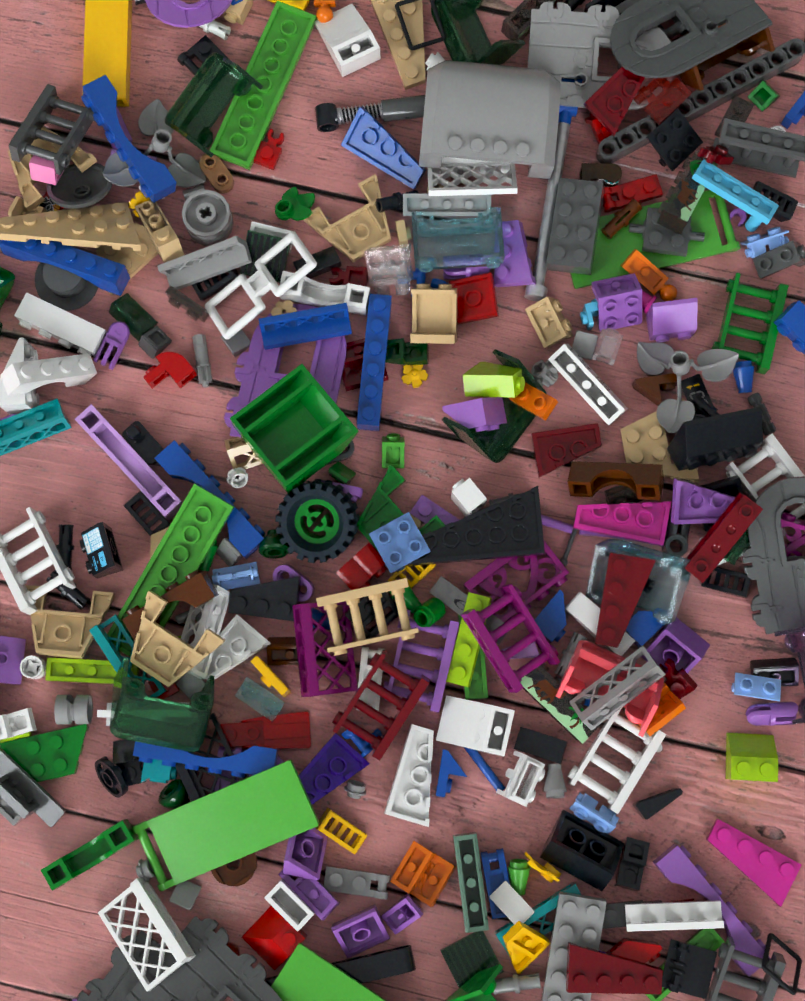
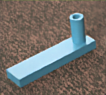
[691,159,779,232]

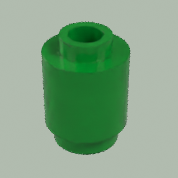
[414,597,446,627]

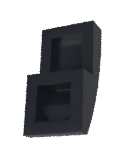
[514,727,568,764]
[615,837,650,891]

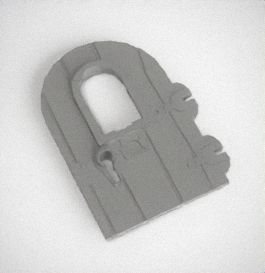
[527,1,673,110]

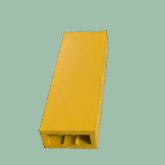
[82,0,132,107]

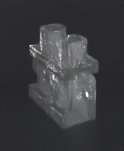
[364,244,413,296]

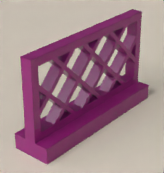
[292,601,358,697]

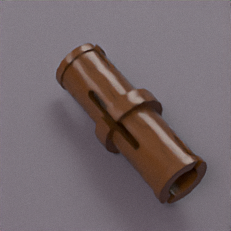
[601,199,642,239]

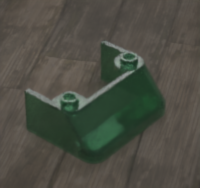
[431,0,525,65]
[165,52,263,158]
[442,349,547,463]
[110,657,214,752]

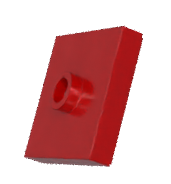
[449,272,499,325]

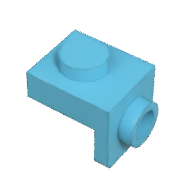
[580,299,598,330]

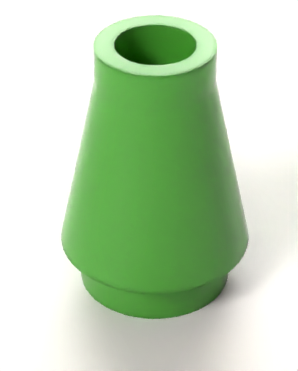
[507,859,531,895]

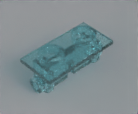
[235,677,285,722]

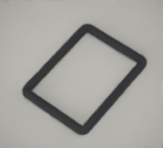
[395,0,446,50]
[761,933,802,995]

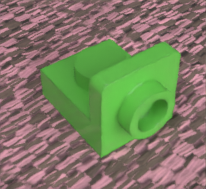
[382,433,405,468]

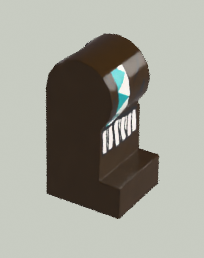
[580,163,622,187]

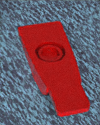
[219,711,311,749]

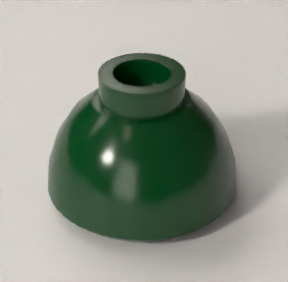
[259,529,289,559]
[158,779,190,809]

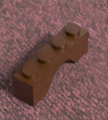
[567,461,664,500]
[122,570,219,641]

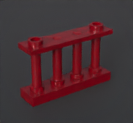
[681,492,763,583]
[332,650,430,761]

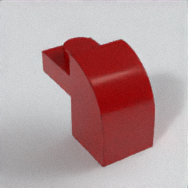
[143,352,197,389]

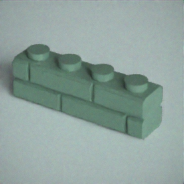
[453,832,489,933]

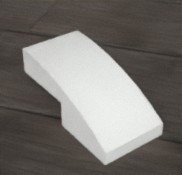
[0,708,37,740]

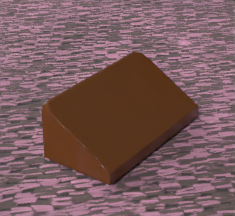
[267,637,298,665]

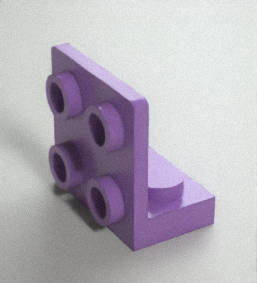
[592,273,642,332]

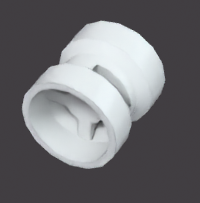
[20,655,47,679]

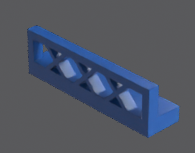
[259,303,352,350]

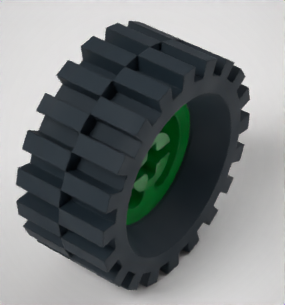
[275,479,360,563]

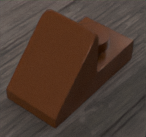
[632,373,677,406]

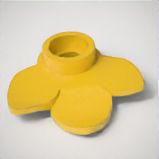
[524,852,561,883]

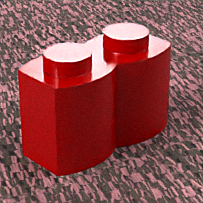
[336,542,388,590]

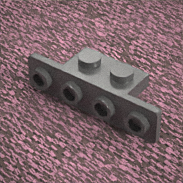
[0,748,66,827]

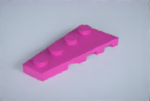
[573,501,672,546]
[706,819,802,907]

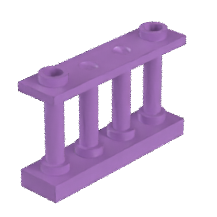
[383,610,459,713]

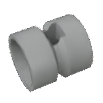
[54,695,93,724]

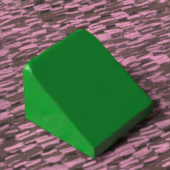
[747,80,780,112]
[328,462,356,485]

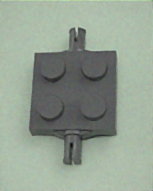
[629,207,705,257]

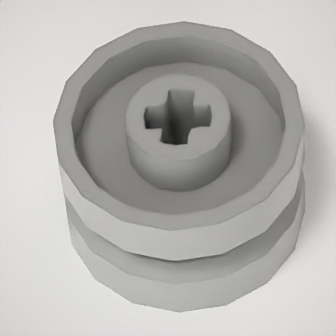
[182,190,234,246]

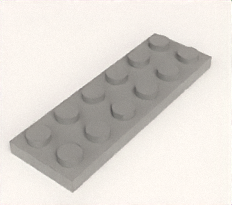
[541,891,607,1001]

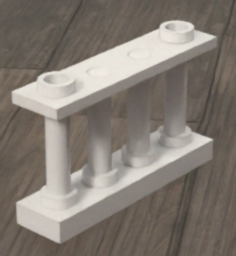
[725,433,805,538]
[0,507,76,615]
[567,708,666,814]

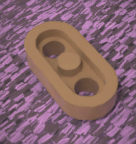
[199,153,234,193]

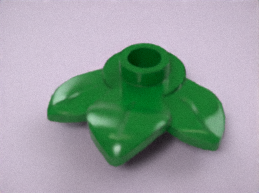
[275,187,315,221]

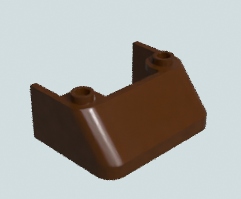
[671,22,775,91]

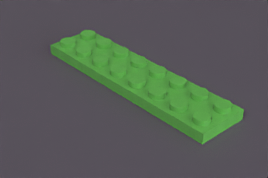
[209,1,317,170]
[107,483,235,657]

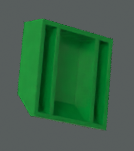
[230,364,359,493]

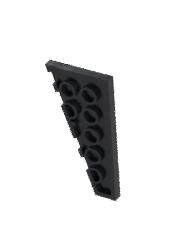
[407,486,545,566]

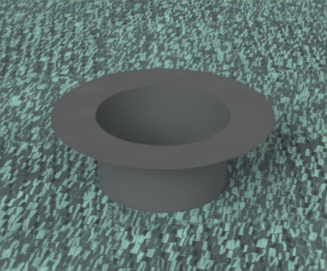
[35,262,98,311]

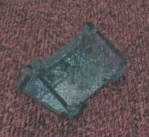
[412,207,505,272]
[586,539,691,624]

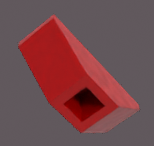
[606,938,663,994]

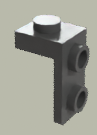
[753,241,805,279]

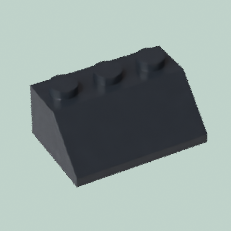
[540,810,625,891]

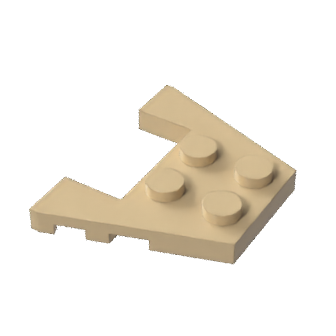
[8,126,98,212]
[303,174,391,262]
[620,398,699,483]
[26,585,115,659]
[130,590,226,687]

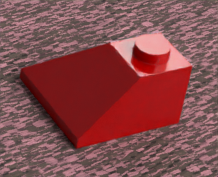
[242,906,307,971]

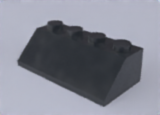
[667,407,763,471]

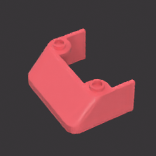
[556,640,664,737]

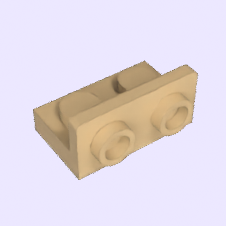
[525,296,573,348]

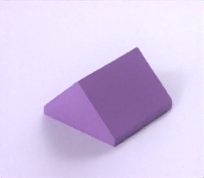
[283,828,328,880]
[331,905,390,958]

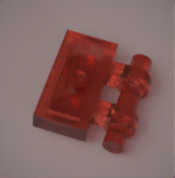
[634,77,692,125]

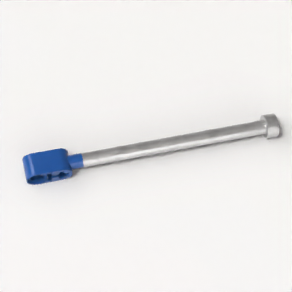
[524,78,582,302]

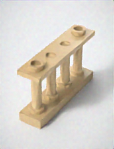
[316,578,419,656]

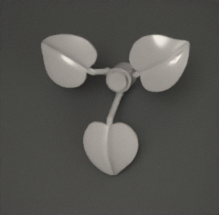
[102,99,206,188]
[637,342,739,433]

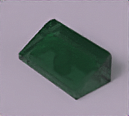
[109,293,158,341]

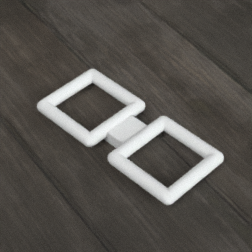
[205,231,317,340]

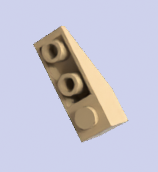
[135,200,184,263]

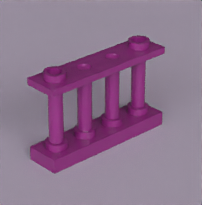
[461,584,560,693]

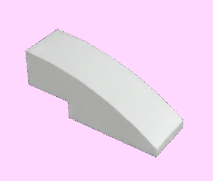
[565,592,635,656]

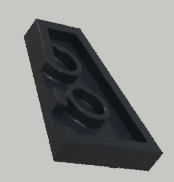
[228,576,301,621]

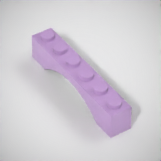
[75,404,183,520]

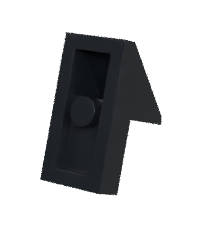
[113,737,142,786]

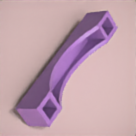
[653,844,771,977]

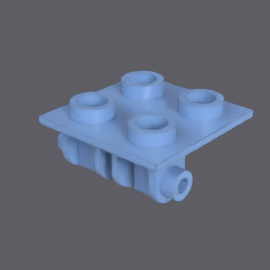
[369,512,431,573]

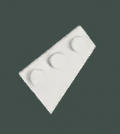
[206,614,271,682]

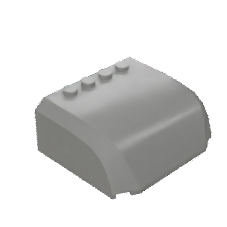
[419,60,561,179]

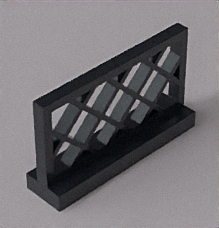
[168,713,245,801]

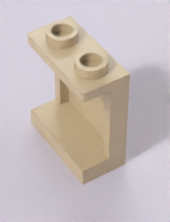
[410,284,458,344]

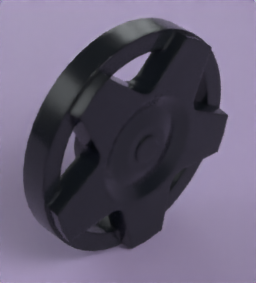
[95,756,128,798]

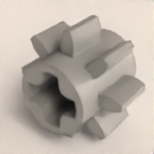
[531,360,559,387]

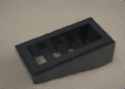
[753,181,798,222]
[192,269,239,301]
[124,490,170,536]
[701,567,752,599]
[632,788,683,820]

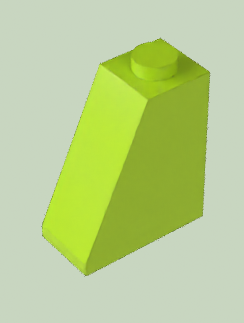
[463,362,525,398]

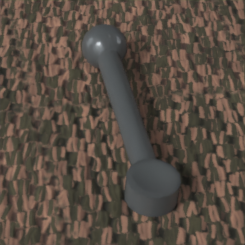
[560,528,578,566]

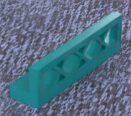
[0,398,72,456]
[89,615,167,707]
[495,882,581,955]

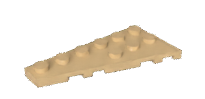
[370,0,426,90]
[0,202,141,252]

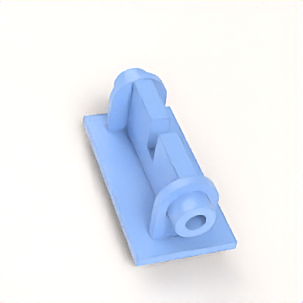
[740,227,789,259]
[212,562,260,590]
[731,672,781,702]
[569,792,619,834]

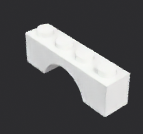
[280,271,371,316]
[0,353,97,396]

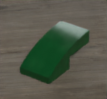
[386,338,429,365]

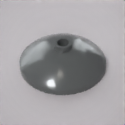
[47,163,112,209]

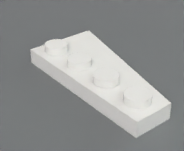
[384,724,434,827]

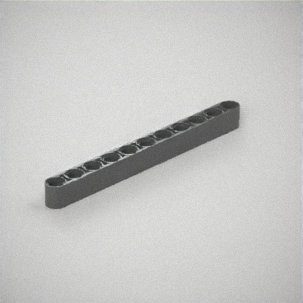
[596,38,805,164]

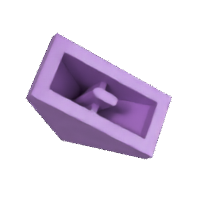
[381,893,423,935]

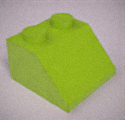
[725,733,778,782]

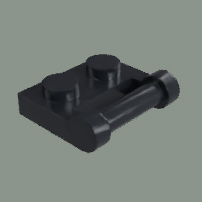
[177,35,235,91]
[344,583,399,644]

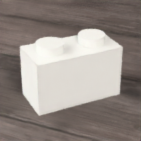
[451,478,487,517]
[264,879,315,932]

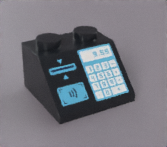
[80,522,123,578]

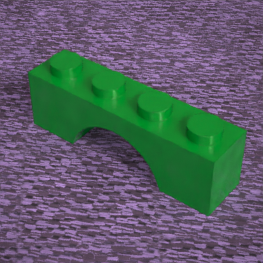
[41,819,139,891]

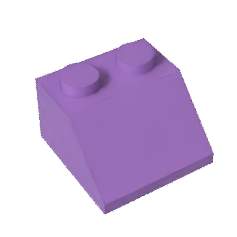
[646,298,698,343]
[442,397,507,432]
[641,615,710,674]

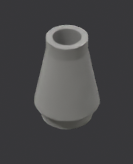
[543,764,567,799]

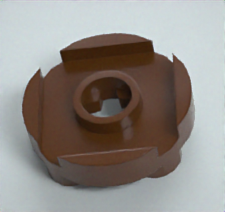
[211,852,257,886]

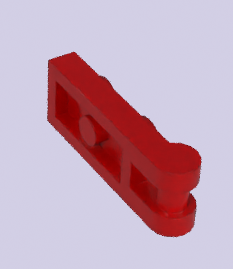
[603,174,663,212]

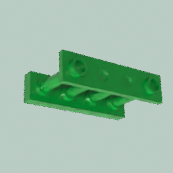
[712,273,789,375]

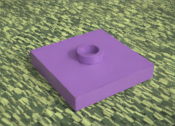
[0,636,26,685]

